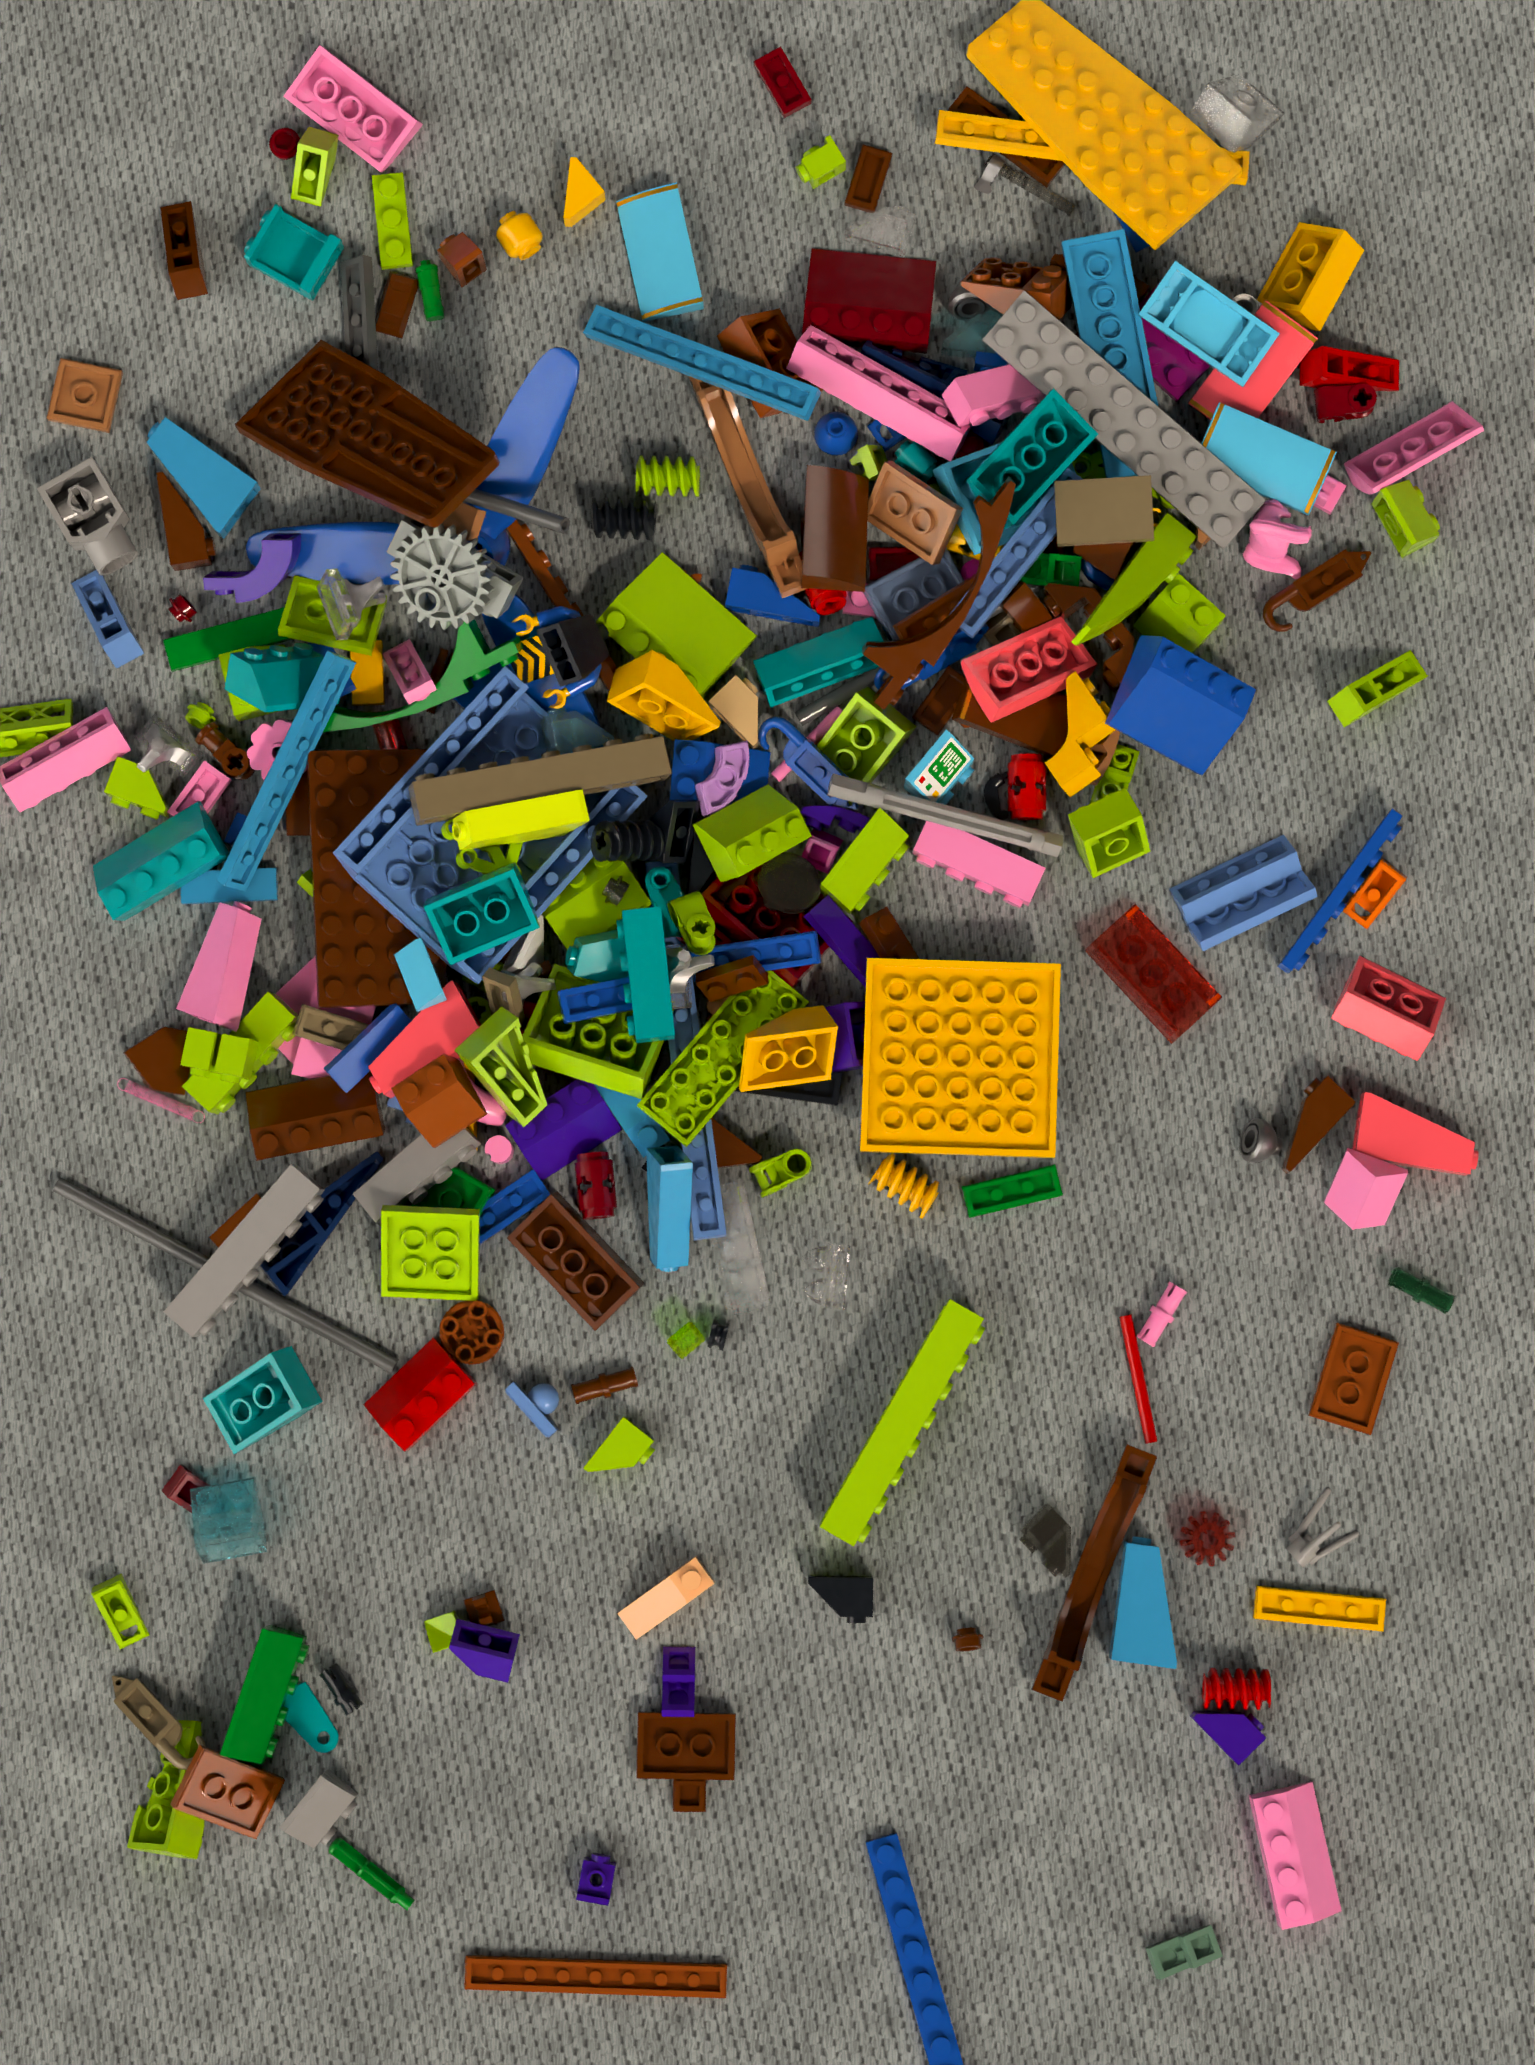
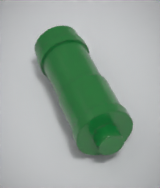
[415,260,445,322]

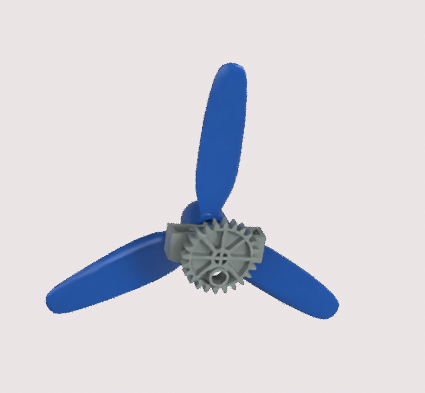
[246,347,605,749]

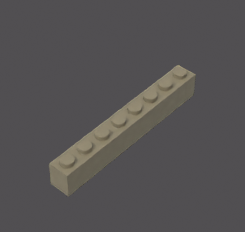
[408,734,672,826]

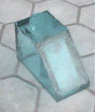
[941,311,1003,359]
[540,708,614,755]

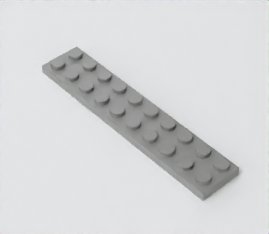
[982,291,1266,549]

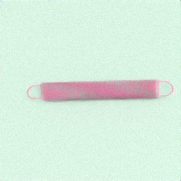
[117,1078,205,1123]

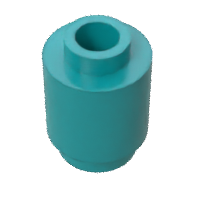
[894,440,938,484]

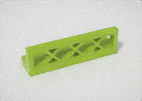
[0,699,74,757]

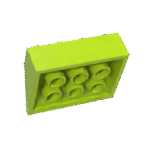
[596,552,757,698]
[522,964,676,1099]

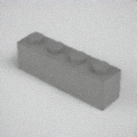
[353,1127,481,1226]

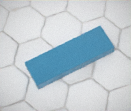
[181,868,278,904]

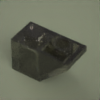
[1019,1503,1071,1578]

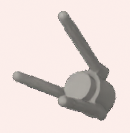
[1286,1488,1359,1568]

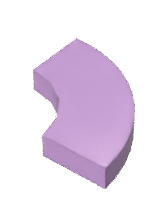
[695,741,749,816]

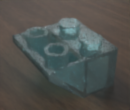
[190,1477,267,1564]

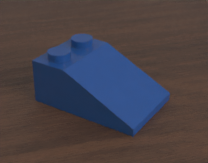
[670,739,771,807]

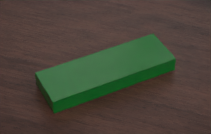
[961,1164,1063,1218]

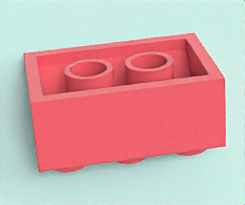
[1331,956,1446,1061]

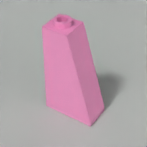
[176,901,262,1032]

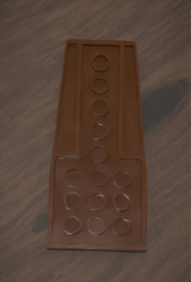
[235,340,500,528]

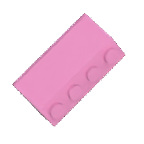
[1249,1782,1342,1930]

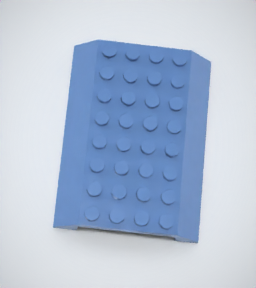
[333,666,647,984]

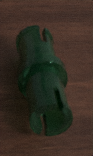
[1387,1267,1455,1314]

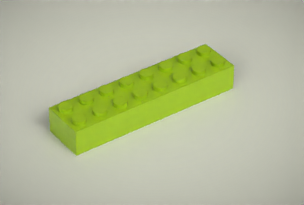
[819,1299,985,1547]

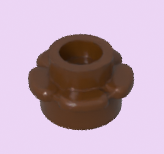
[952,1627,984,1652]

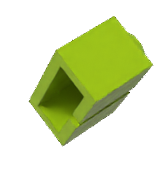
[180,1027,259,1084]

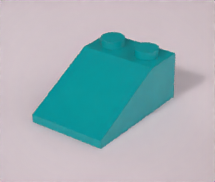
[203,1346,323,1454]

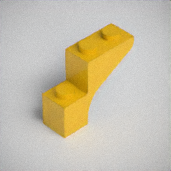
[1045,671,1116,797]

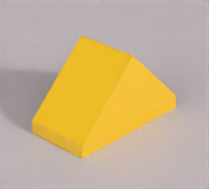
[563,157,606,227]

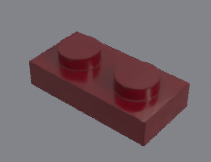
[753,46,812,118]

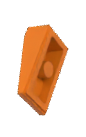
[1343,858,1407,929]

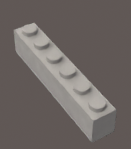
[163,1164,325,1337]

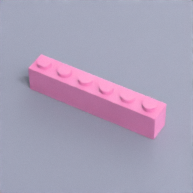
[786,325,972,461]

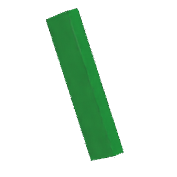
[163,607,293,672]

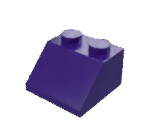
[825,1001,865,1072]

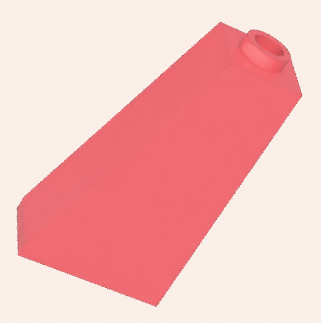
[368,980,482,1098]
[1352,1092,1478,1176]

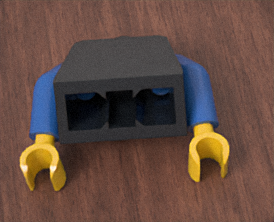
[512,606,609,709]

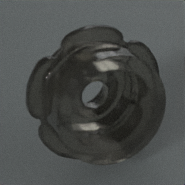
[602,876,630,906]

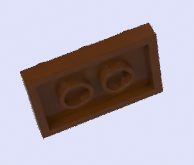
[637,1711,736,1780]

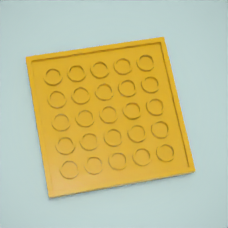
[860,958,1061,1158]

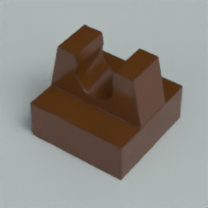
[463,1589,505,1626]

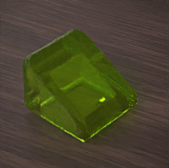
[667,1322,706,1359]

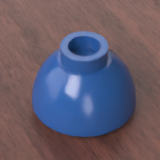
[814,411,858,456]

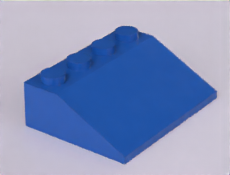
[1105,635,1256,775]

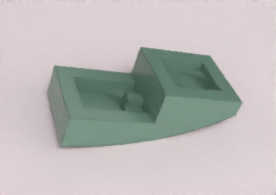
[1145,1925,1223,1980]

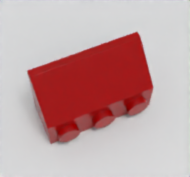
[363,1337,478,1452]

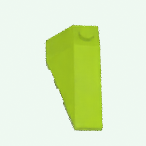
[127,1720,204,1859]

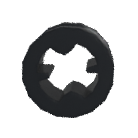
[707,1319,730,1351]

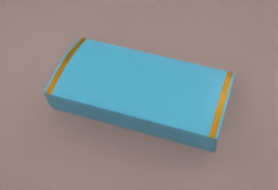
[616,182,704,322]
[1201,402,1337,516]

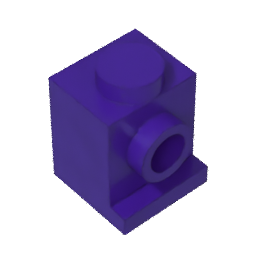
[576,1853,616,1906]

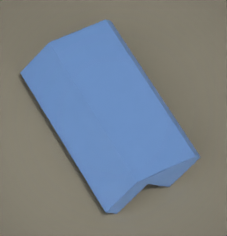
[1169,834,1318,951]

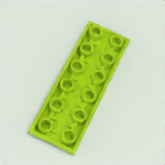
[637,970,809,1147]

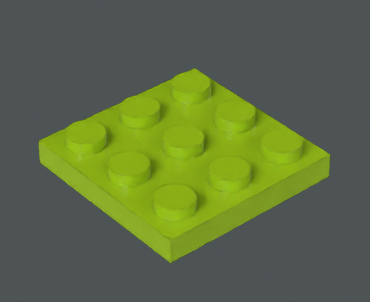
[381,1205,480,1301]

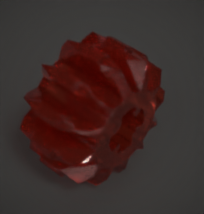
[1179,1511,1235,1566]

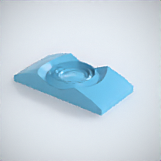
[1138,261,1280,387]

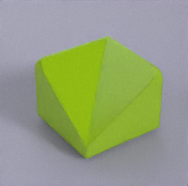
[424,1610,458,1653]

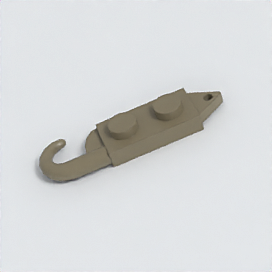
[112,1676,206,1770]

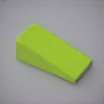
[91,1574,150,1649]

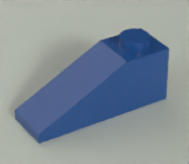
[725,565,820,627]

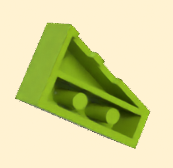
[454,1006,547,1127]

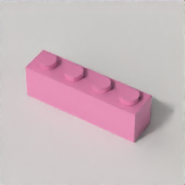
[942,365,1045,427]
[0,707,131,812]
[912,821,1046,908]

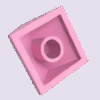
[1324,1148,1408,1230]

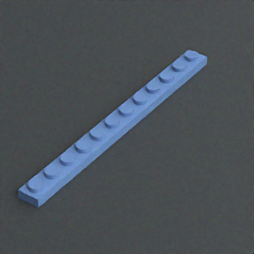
[645,861,727,1241]

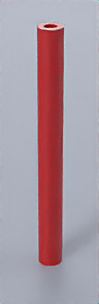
[1119,1314,1158,1444]

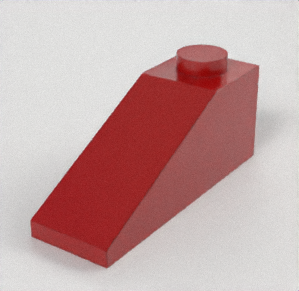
[1299,346,1399,391]

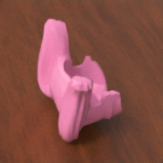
[1243,499,1312,580]

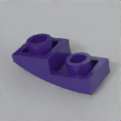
[801,806,869,834]

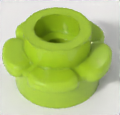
[185,702,216,730]

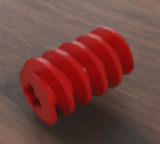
[1202,1668,1271,1710]

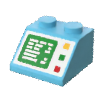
[904,729,975,805]

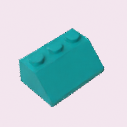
[224,643,340,713]
[424,862,540,965]

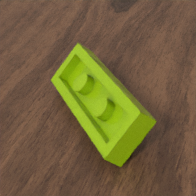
[372,172,413,270]

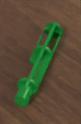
[328,1837,415,1910]

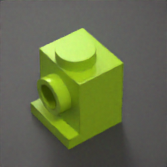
[795,135,846,189]

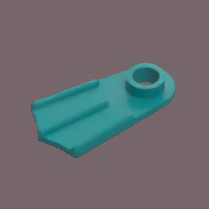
[645,867,684,938]
[284,1682,339,1753]

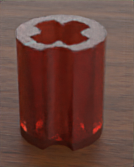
[372,718,408,750]

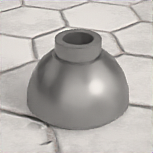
[948,279,992,321]
[1239,1118,1282,1162]

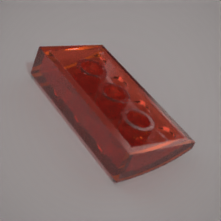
[1085,904,1222,1044]

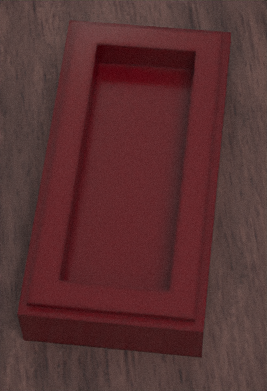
[869,547,920,580]

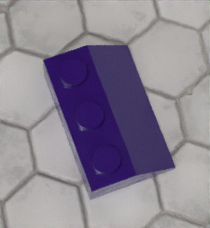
[505,1079,622,1181]

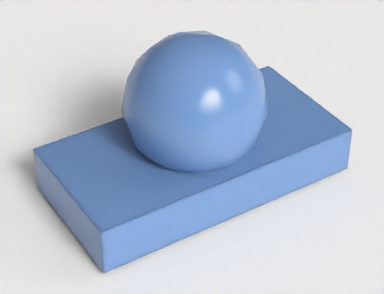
[505,1382,559,1438]

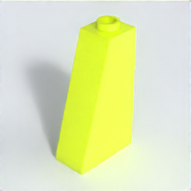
[452,789,590,850]

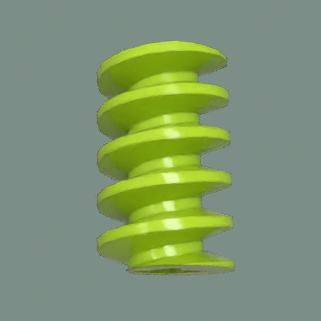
[636,455,700,497]

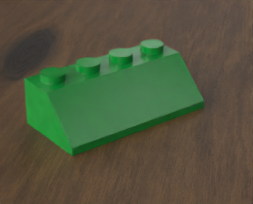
[220,1624,310,1764]

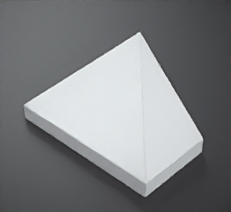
[502,915,544,974]

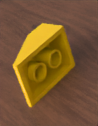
[607,650,720,741]
[739,1005,838,1092]

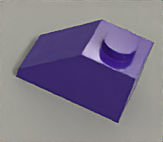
[449,1619,520,1683]
[1190,1711,1266,1766]

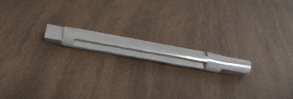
[827,773,1063,857]

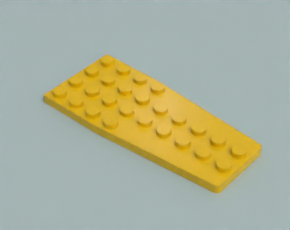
[966,0,1243,250]

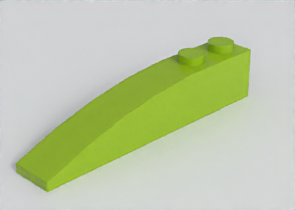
[1071,512,1197,646]

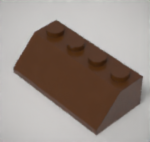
[246,1071,385,1161]

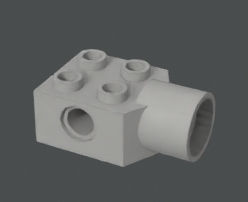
[37,457,138,576]

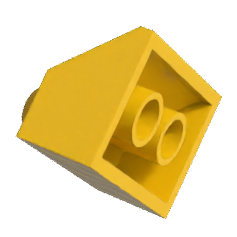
[1257,222,1364,331]

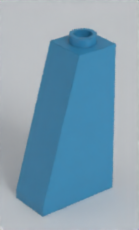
[147,417,261,539]
[646,1145,693,1272]
[1109,1536,1177,1669]

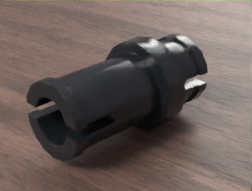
[319,1663,364,1716]

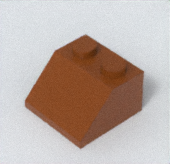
[391,1054,488,1148]

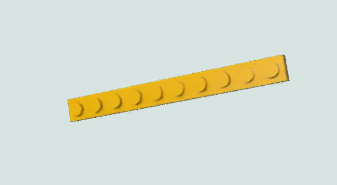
[935,110,1250,186]

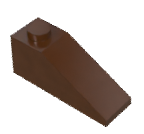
[160,201,208,300]
[156,472,216,571]
[1282,1076,1356,1174]

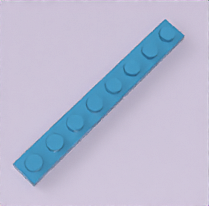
[583,305,821,421]
[216,650,356,891]

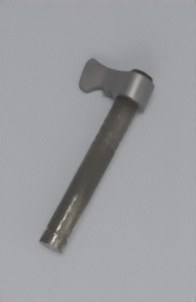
[974,155,1076,216]

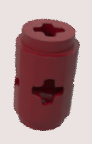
[574,1152,617,1220]

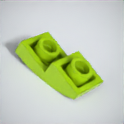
[1089,744,1140,804]

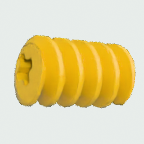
[868,1153,939,1219]

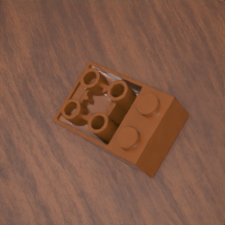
[961,257,1071,320]

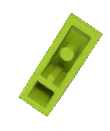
[1327,650,1428,728]

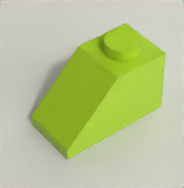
[291,127,339,207]
[583,1416,655,1472]

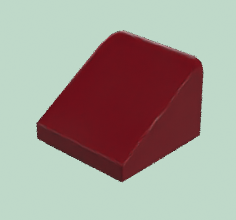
[162,1465,211,1513]

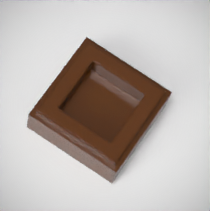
[673,1779,706,1812]

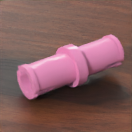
[1136,1281,1187,1347]

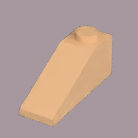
[617,1556,715,1640]

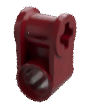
[1314,383,1377,423]

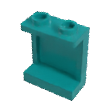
[244,204,344,301]

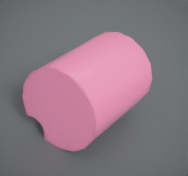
[485,1135,514,1164]

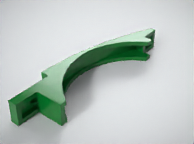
[290,619,524,732]

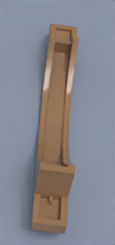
[688,376,808,599]

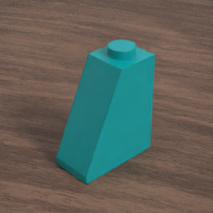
[565,930,629,982]

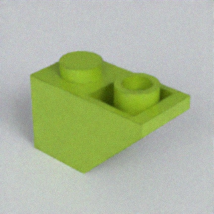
[104,756,169,820]

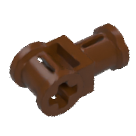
[195,721,255,780]

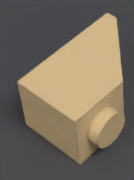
[708,675,758,750]

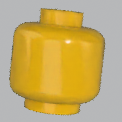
[496,211,543,260]

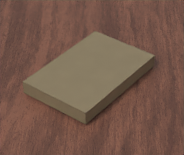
[1054,475,1154,547]

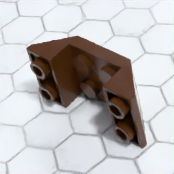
[1043,583,1134,692]

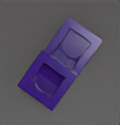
[662,1647,696,1717]

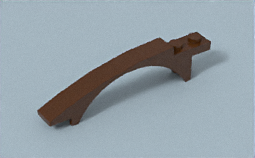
[862,476,1016,710]
[1031,1444,1157,1702]

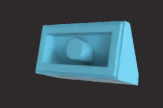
[394,937,447,1012]

